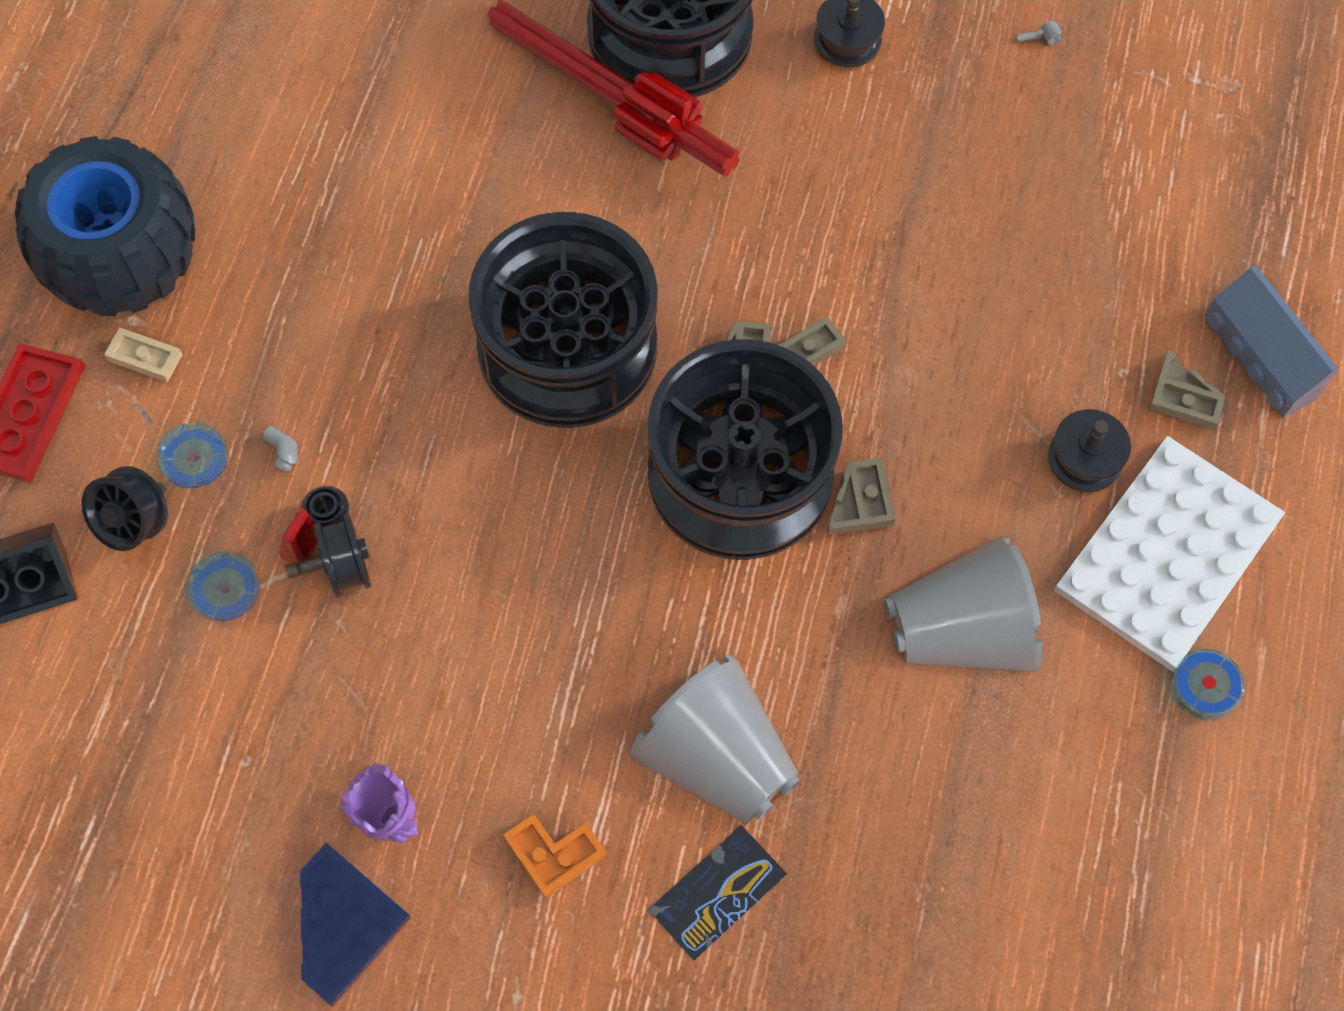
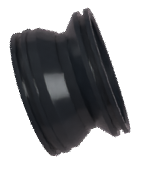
[648,339,843,560]

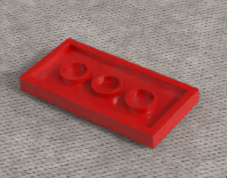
[0,343,85,483]

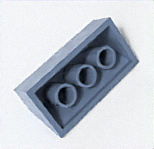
[1205,265,1338,418]

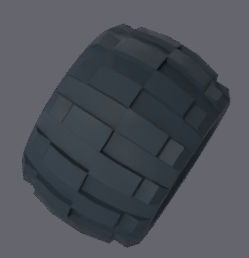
[15,136,195,316]

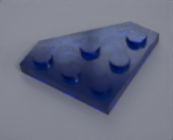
[300,843,411,1007]

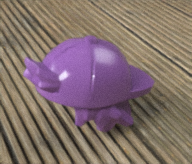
[340,763,418,843]

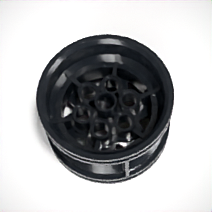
[587,0,754,97]
[469,212,658,428]

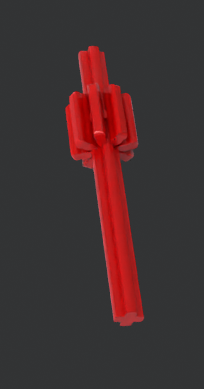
[487,0,740,177]

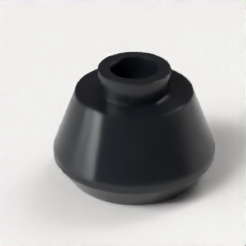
[301,486,349,526]

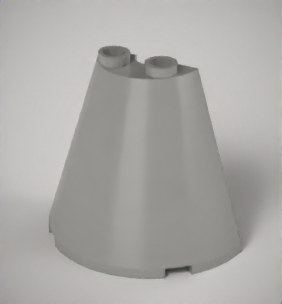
[884,536,1043,671]
[629,655,800,825]

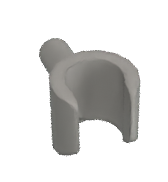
[1016,21,1062,46]

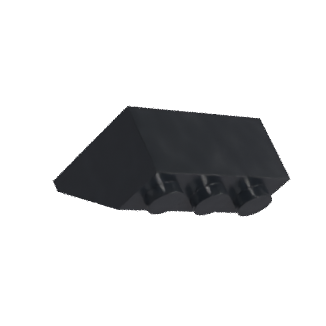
[0,522,78,624]

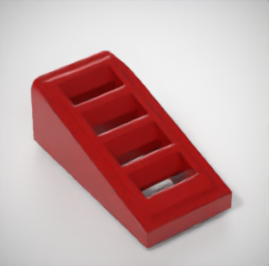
[279,508,318,563]

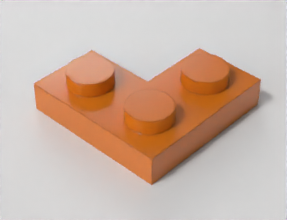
[503,814,607,899]

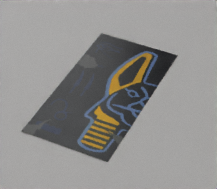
[649,825,787,961]

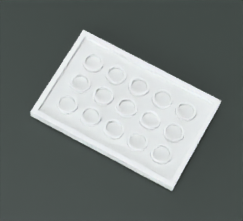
[1054,436,1285,672]

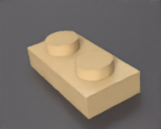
[104,327,183,383]

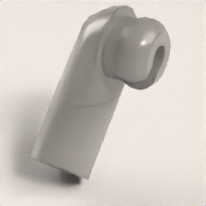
[263,425,298,472]

